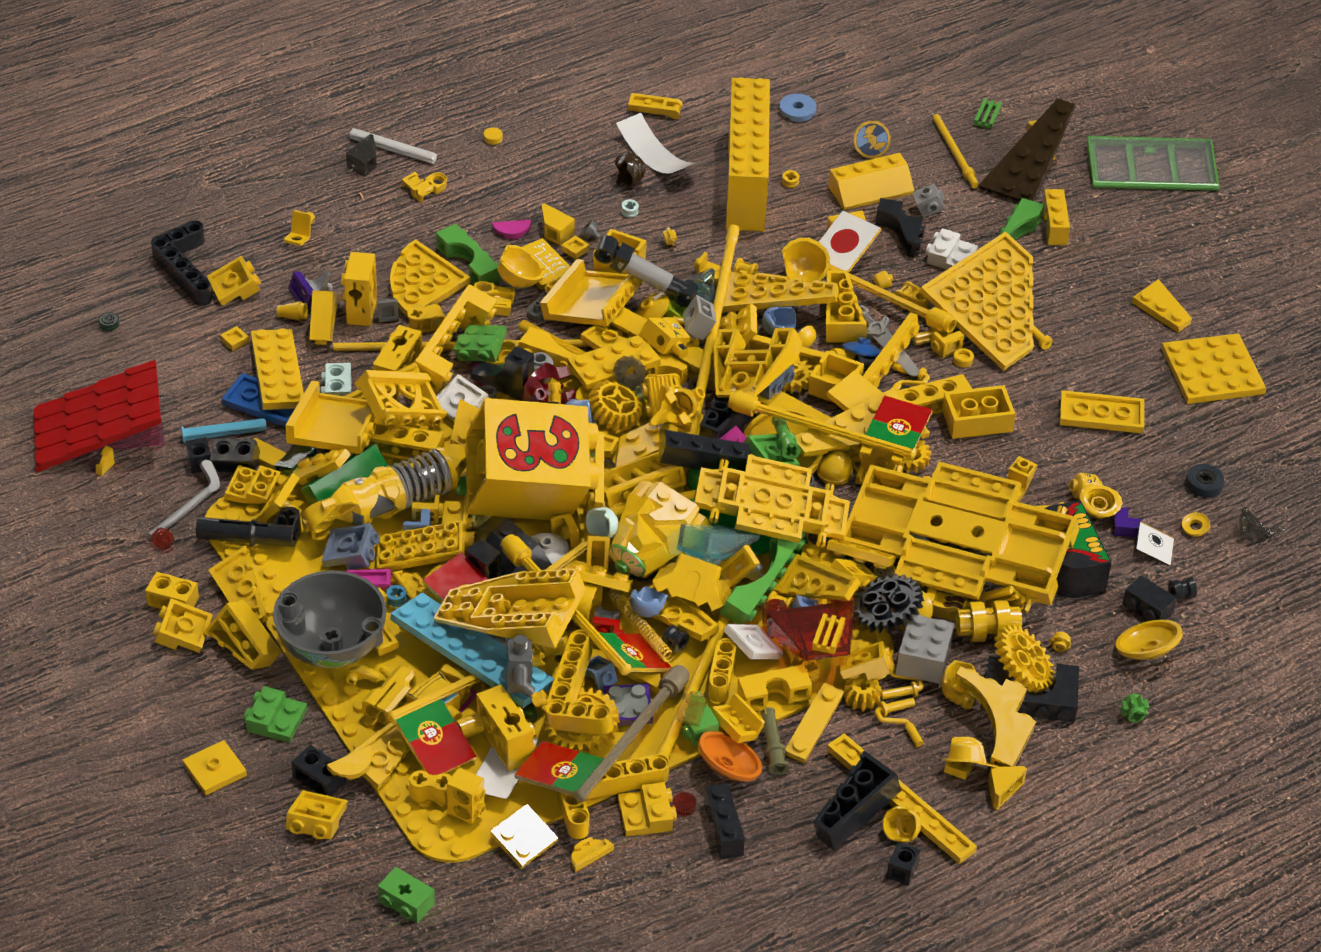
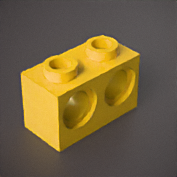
[830,559,877,593]
[145,572,199,609]
[447,767,486,824]

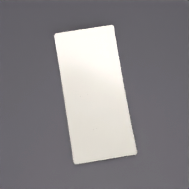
[476,737,538,799]

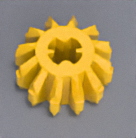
[843,674,882,712]

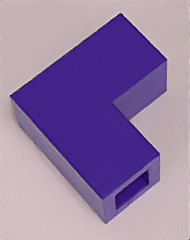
[1113,508,1142,538]

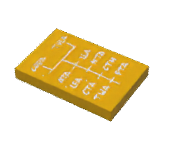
[522,238,570,291]

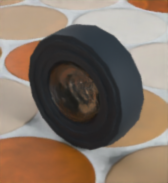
[1186,464,1224,497]

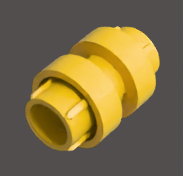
[955,600,1022,642]

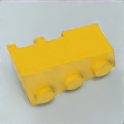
[203,600,282,669]

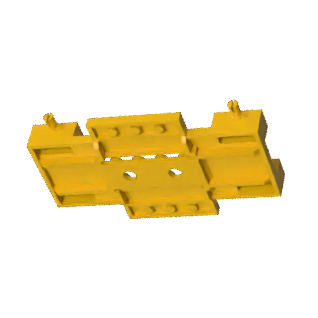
[843,462,1079,614]

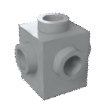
[913,183,945,217]

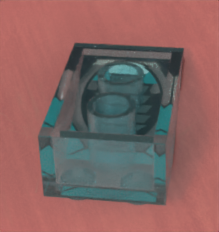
[677,524,760,563]

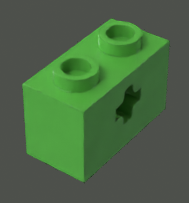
[378,867,435,923]

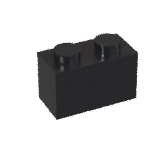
[1122,575,1177,621]

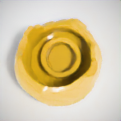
[941,660,979,710]

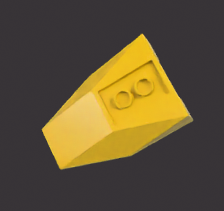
[433,569,586,648]

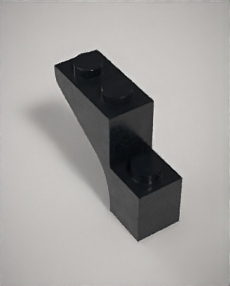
[875,198,925,258]

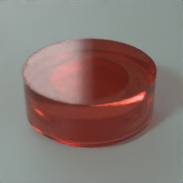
[151,528,174,550]
[672,792,696,816]

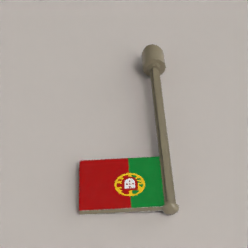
[514,665,690,802]

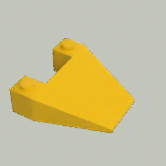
[713,328,802,398]

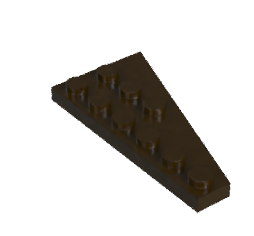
[978,98,1075,202]

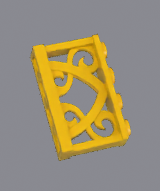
[355,370,448,427]

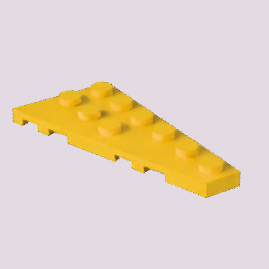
[722,270,839,313]

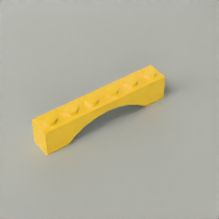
[519,327,641,391]

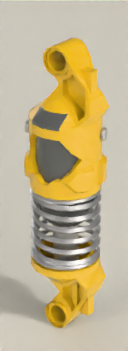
[303,444,466,533]

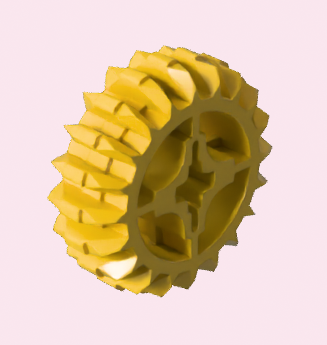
[587,380,643,432]

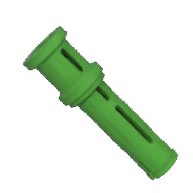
[772,417,801,460]

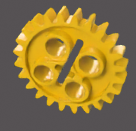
[994,624,1055,693]
[544,687,620,754]

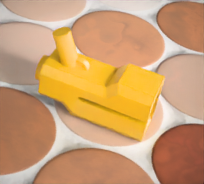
[362,664,416,725]

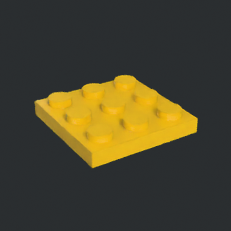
[564,560,634,592]

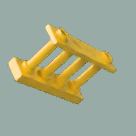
[588,451,686,508]

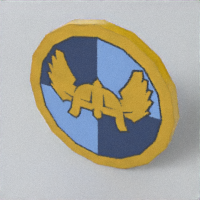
[853,121,891,158]

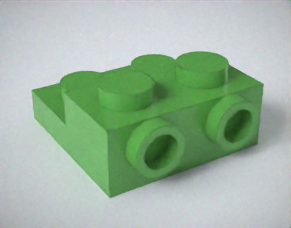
[453,325,507,362]
[744,434,800,466]
[244,686,308,743]

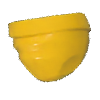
[817,450,853,485]

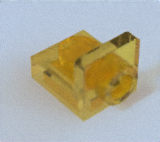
[676,691,707,727]

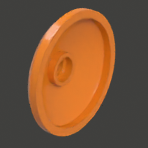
[698,731,762,782]

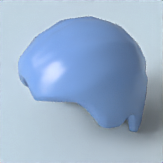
[629,586,668,618]

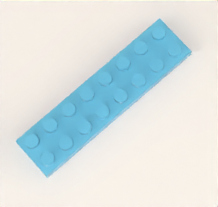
[390,592,554,708]

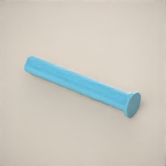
[181,418,267,443]

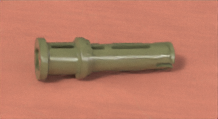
[761,707,789,775]

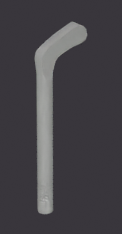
[147,460,220,540]

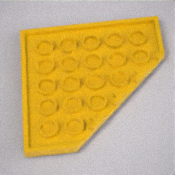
[920,232,1034,371]

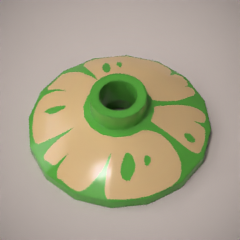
[608,544,646,577]

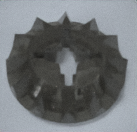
[613,355,646,388]

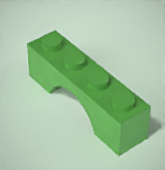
[436,224,500,284]

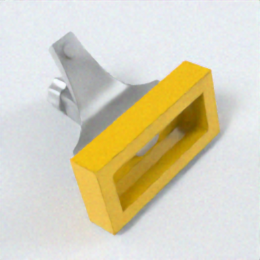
[720,545,763,589]

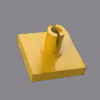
[256,473,302,523]

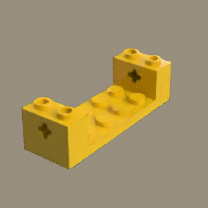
[415,284,497,395]

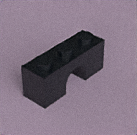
[704,783,745,860]

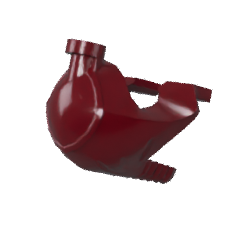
[522,363,576,405]

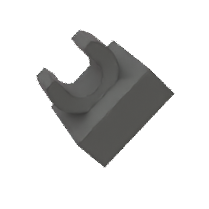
[376,298,399,322]

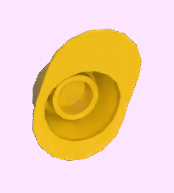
[942,737,998,767]

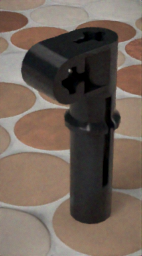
[196,507,301,547]

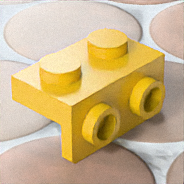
[711,694,765,743]

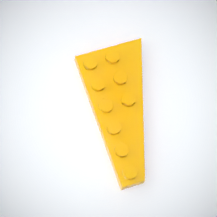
[795,388,930,457]

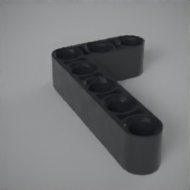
[151,220,212,306]

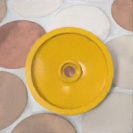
[1116,620,1183,660]

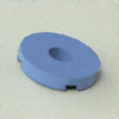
[779,94,816,122]

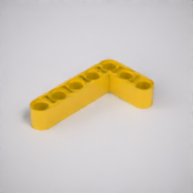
[545,630,613,735]
[557,754,670,839]

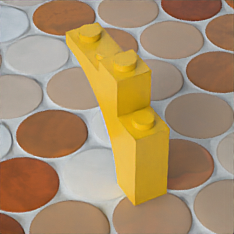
[955,666,1036,767]

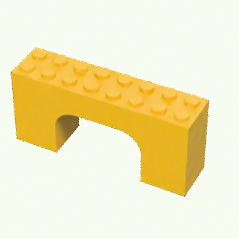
[726,77,770,232]

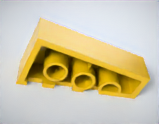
[826,270,867,343]

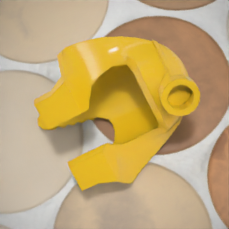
[649,385,705,431]

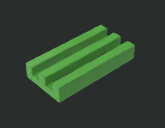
[974,98,1002,129]

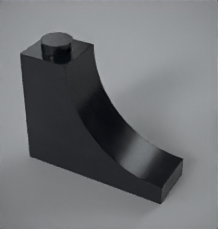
[471,346,534,401]

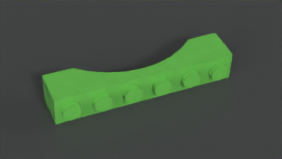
[999,198,1044,241]
[720,531,806,625]

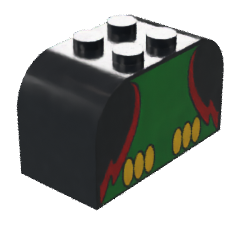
[1044,501,1112,598]

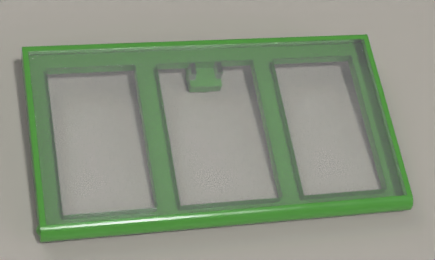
[1087,136,1219,191]

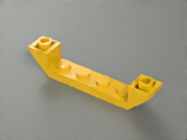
[972,456,1038,537]

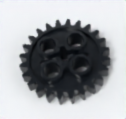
[852,574,924,634]

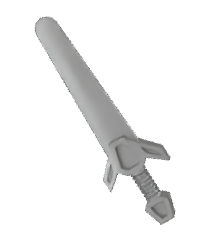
[859,305,919,377]

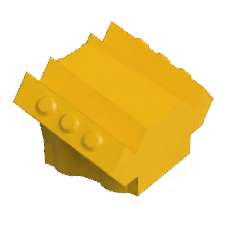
[653,553,731,611]

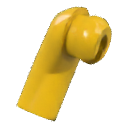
[345,665,381,685]

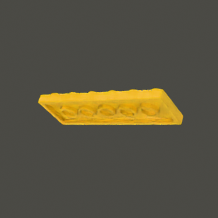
[251,328,304,410]

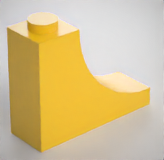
[309,290,341,345]

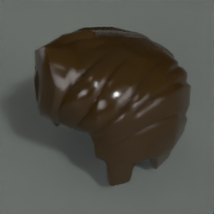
[614,152,646,188]

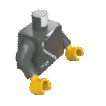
[506,635,548,707]

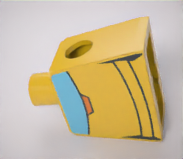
[406,671,462,720]

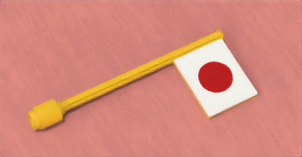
[819,211,957,333]

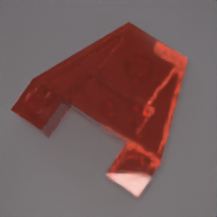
[762,597,855,661]

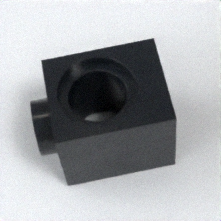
[185,437,211,473]
[886,842,921,885]

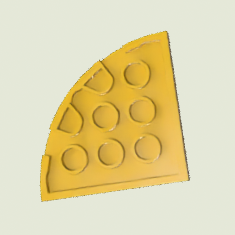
[390,239,470,316]

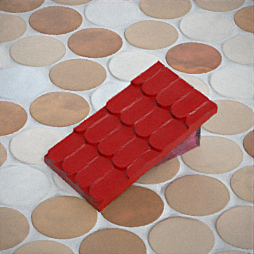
[33,360,165,473]

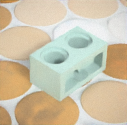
[321,363,352,396]

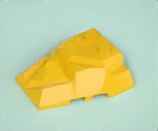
[608,481,713,578]

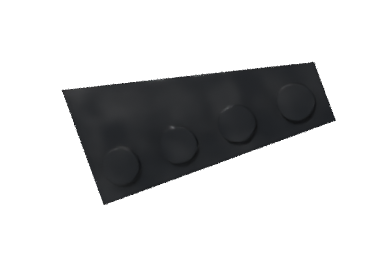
[699,393,758,439]
[813,751,901,851]

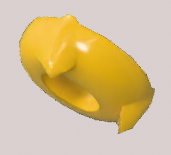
[1182,512,1210,537]

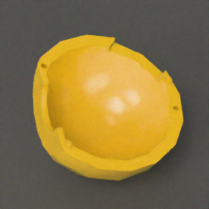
[782,238,830,282]
[497,245,545,288]

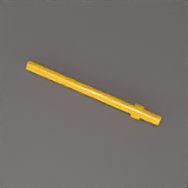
[932,114,979,188]

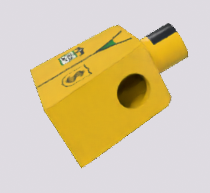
[639,317,690,359]

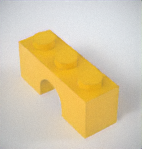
[1042,189,1070,245]
[737,664,812,711]

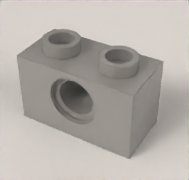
[683,295,716,341]

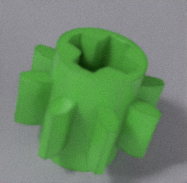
[1120,694,1150,722]

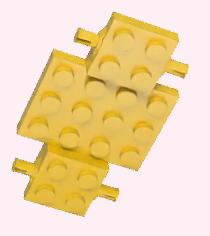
[694,455,850,548]

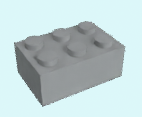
[896,615,954,684]

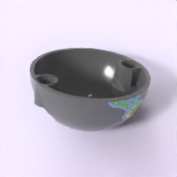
[273,571,386,669]

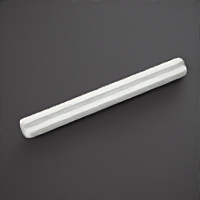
[350,128,437,164]

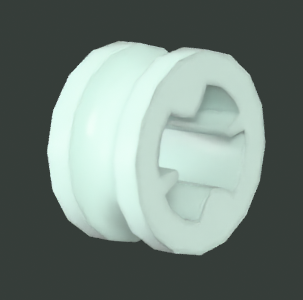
[621,199,639,217]

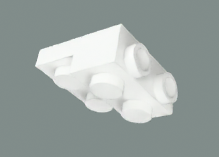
[925,228,978,270]

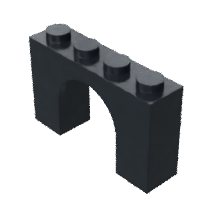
[984,656,1079,722]

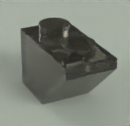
[346,134,377,177]

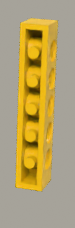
[896,374,972,415]
[364,424,444,462]

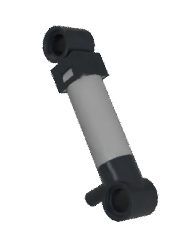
[594,235,698,308]

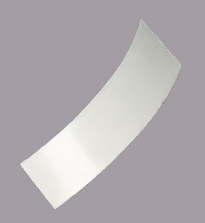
[616,113,697,174]

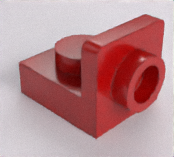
[592,616,624,633]

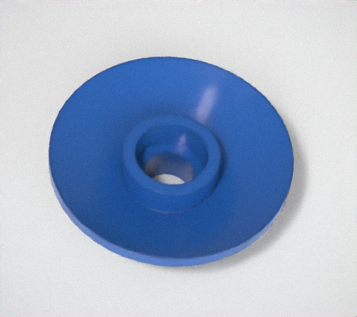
[842,337,881,357]

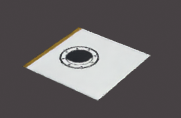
[1137,521,1174,565]

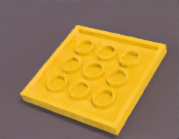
[1161,333,1266,404]

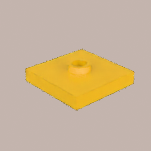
[182,740,247,796]

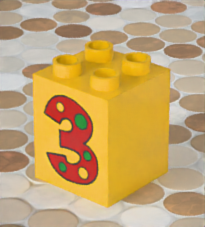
[466,398,600,520]

